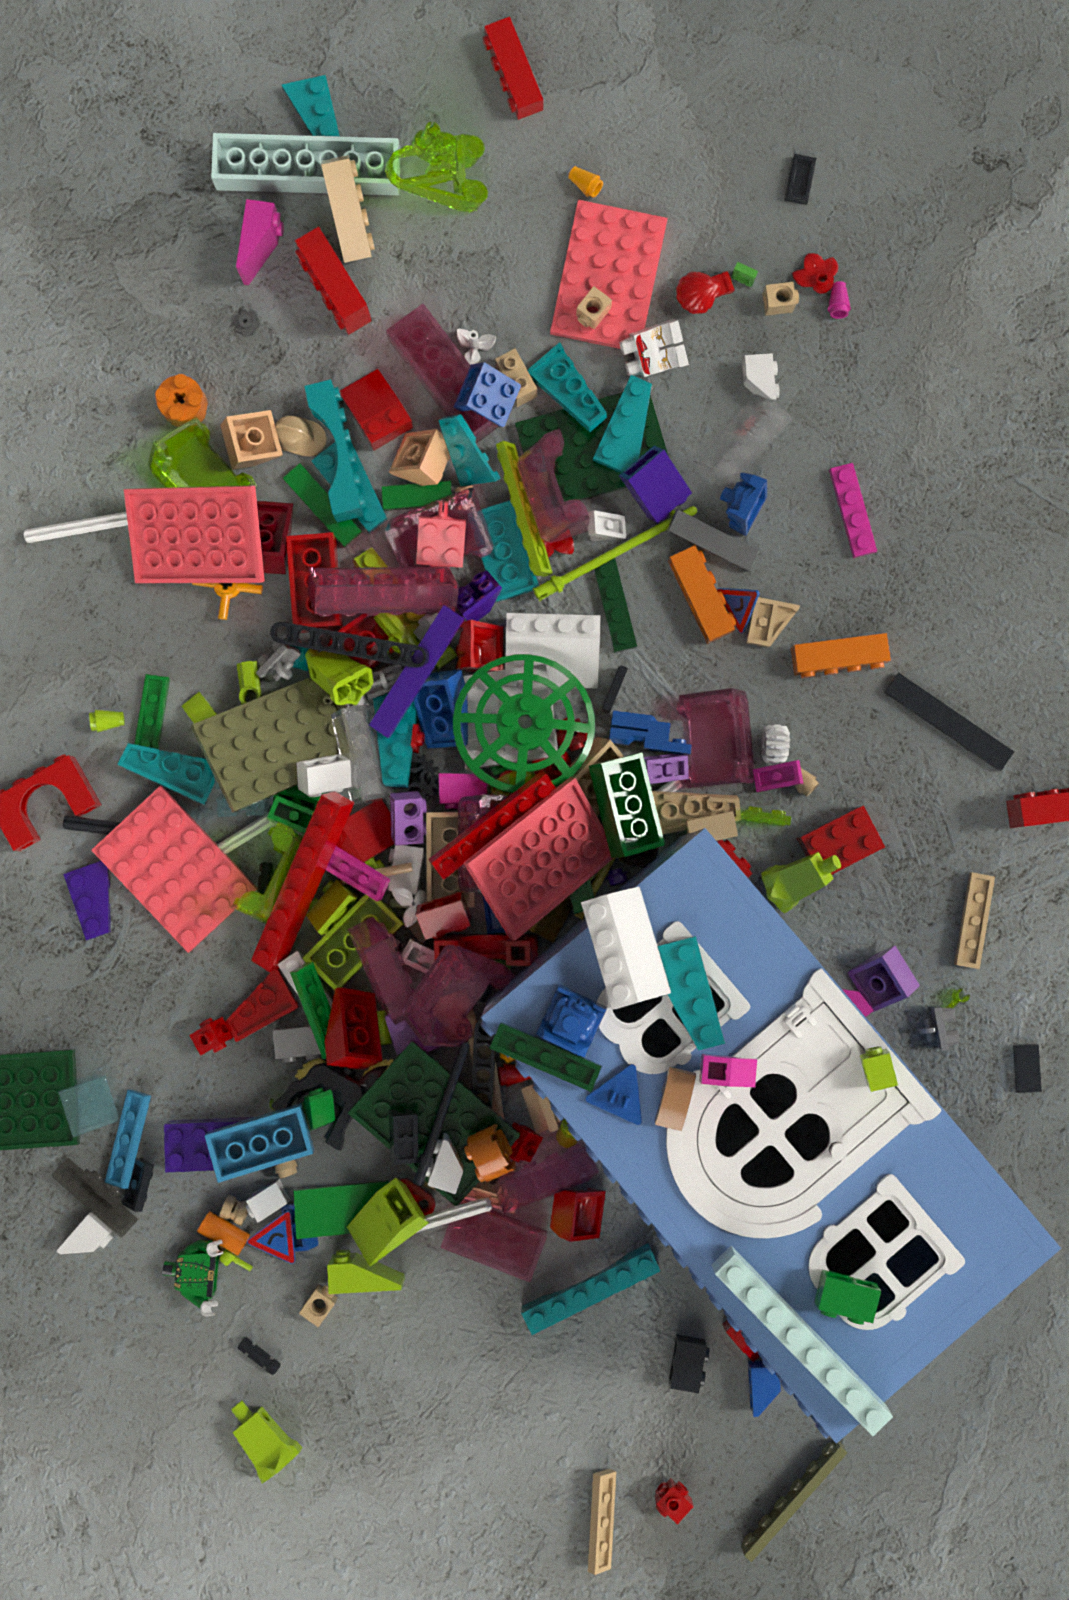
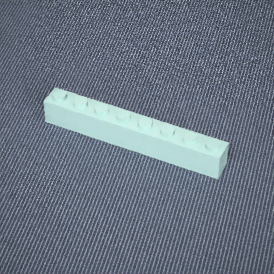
[712,1246,893,1436]

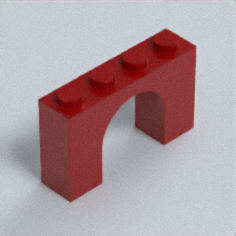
[0,754,102,851]
[434,934,538,966]

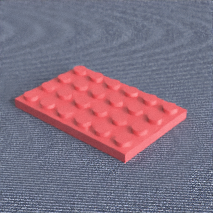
[550,200,668,349]
[124,486,265,583]
[464,777,613,941]
[91,786,258,953]

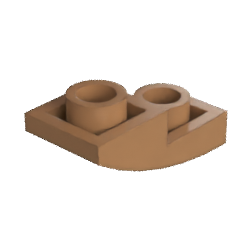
[655,1067,696,1131]

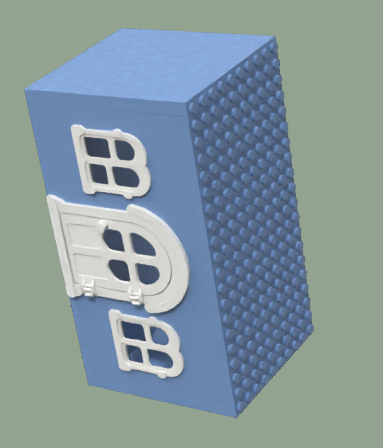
[481,828,1061,1444]

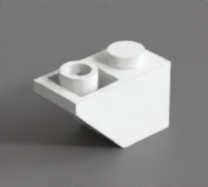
[742,353,779,406]
[426,1133,463,1194]
[246,1179,290,1223]

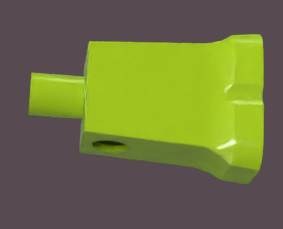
[305,649,374,705]
[761,852,841,914]
[231,1400,303,1484]

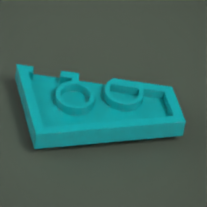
[281,75,340,137]
[438,414,501,486]

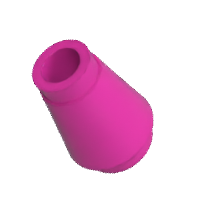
[828,281,851,319]

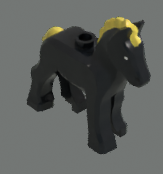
[271,1058,393,1150]

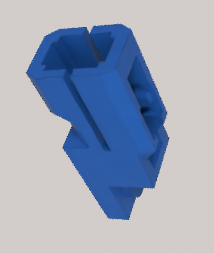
[609,710,692,756]

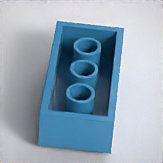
[205,1103,315,1183]

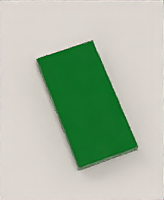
[293,1180,389,1239]

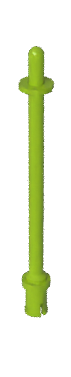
[532,506,697,602]

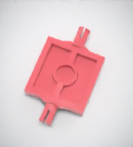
[416,501,466,582]

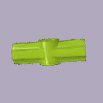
[374,606,421,655]
[237,661,263,704]

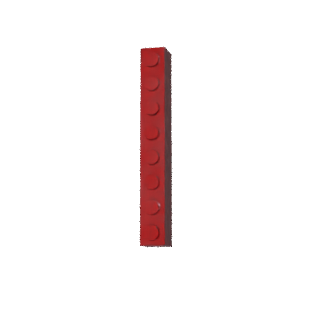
[251,792,354,972]

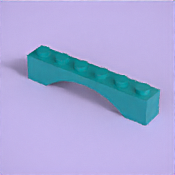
[304,379,366,523]
[521,1243,661,1335]

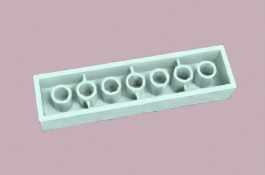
[211,133,400,195]

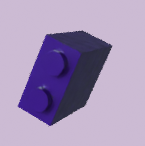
[619,446,692,523]

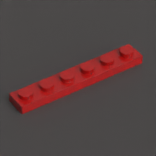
[428,770,556,880]

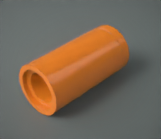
[197,1211,251,1256]

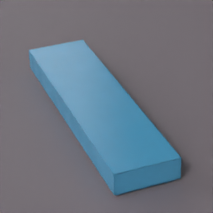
[105,1089,151,1189]

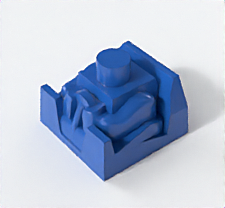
[720,472,767,536]
[536,984,608,1057]

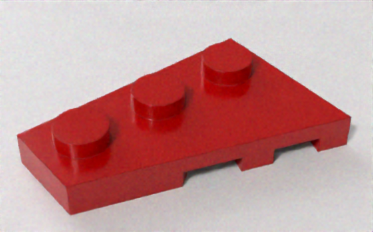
[225,969,299,1042]

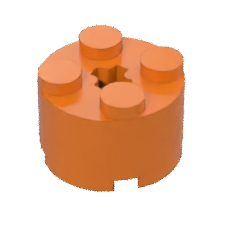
[155,374,208,428]
[464,1124,516,1182]

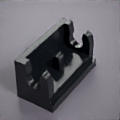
[389,1109,419,1165]

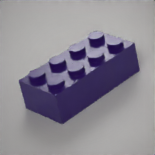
[164,1117,254,1173]

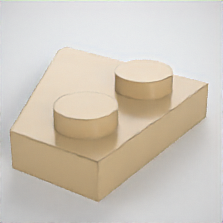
[746,597,800,648]

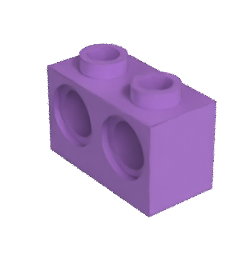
[644,754,689,784]
[390,791,427,846]

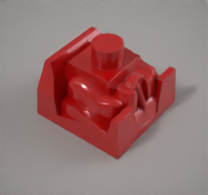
[455,620,503,673]
[550,1188,606,1242]

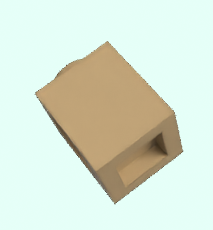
[762,282,799,316]
[576,286,612,330]
[299,1284,338,1327]

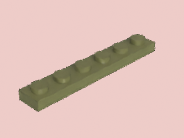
[741,1441,847,1562]

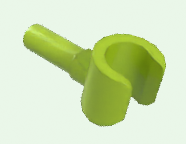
[219,1249,253,1272]

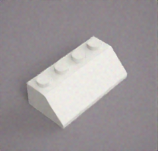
[581,887,671,1010]

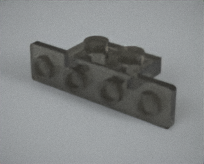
[52,1158,138,1238]

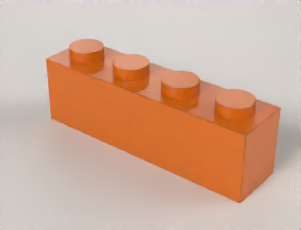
[668,545,736,644]
[791,633,891,678]

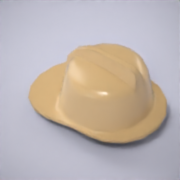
[275,416,327,457]

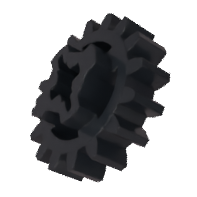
[392,753,440,801]

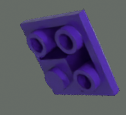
[450,569,502,621]

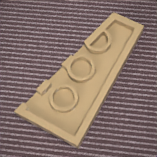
[652,791,741,834]

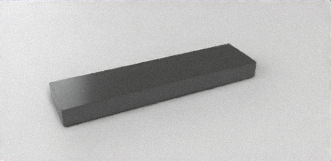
[666,510,759,572]

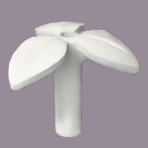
[457,328,496,366]
[390,888,427,927]

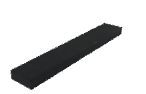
[884,673,1014,771]

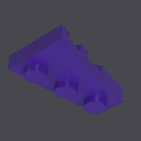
[63,861,111,940]

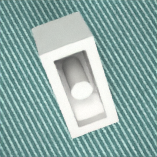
[57,1210,116,1254]

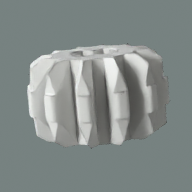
[761,724,790,764]

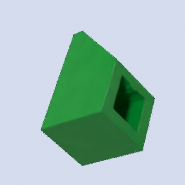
[302,1088,335,1132]

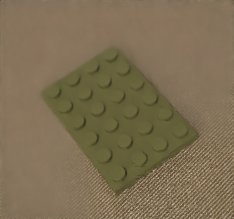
[191,678,359,813]

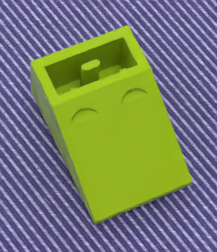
[347,1178,429,1267]

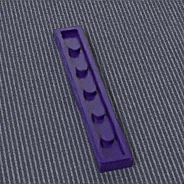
[369,605,465,738]

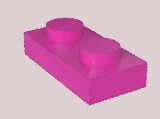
[753,760,804,792]

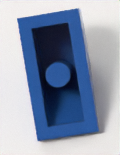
[748,1361,781,1417]

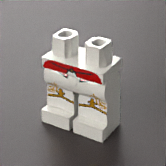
[619,319,689,377]

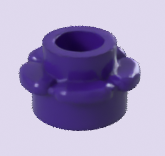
[606,868,628,886]

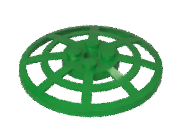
[453,654,595,794]

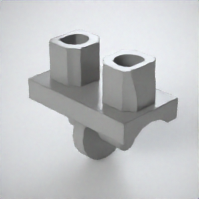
[256,642,301,682]
[366,664,403,700]
[918,1005,960,1051]

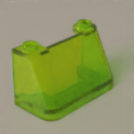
[148,417,257,489]
[230,822,303,924]

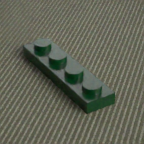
[594,558,637,653]
[490,1022,602,1092]

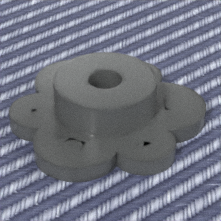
[232,310,259,336]

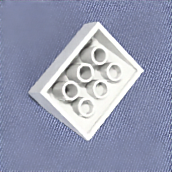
[505,613,600,689]

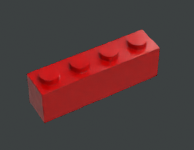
[482,16,544,120]

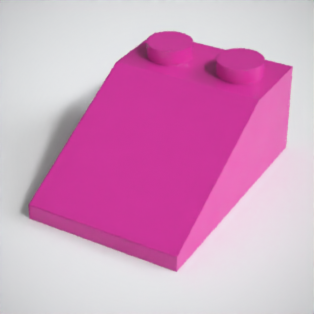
[236,199,284,285]

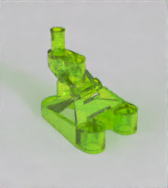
[385,122,488,212]

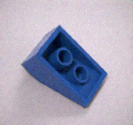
[413,670,468,749]

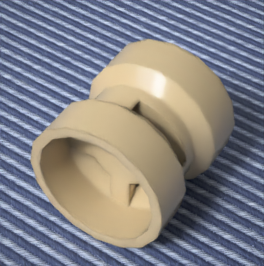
[219,1194,248,1226]

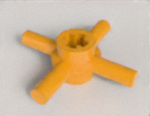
[192,583,263,620]

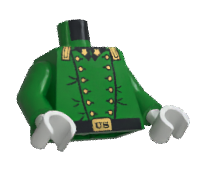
[162,1239,223,1317]

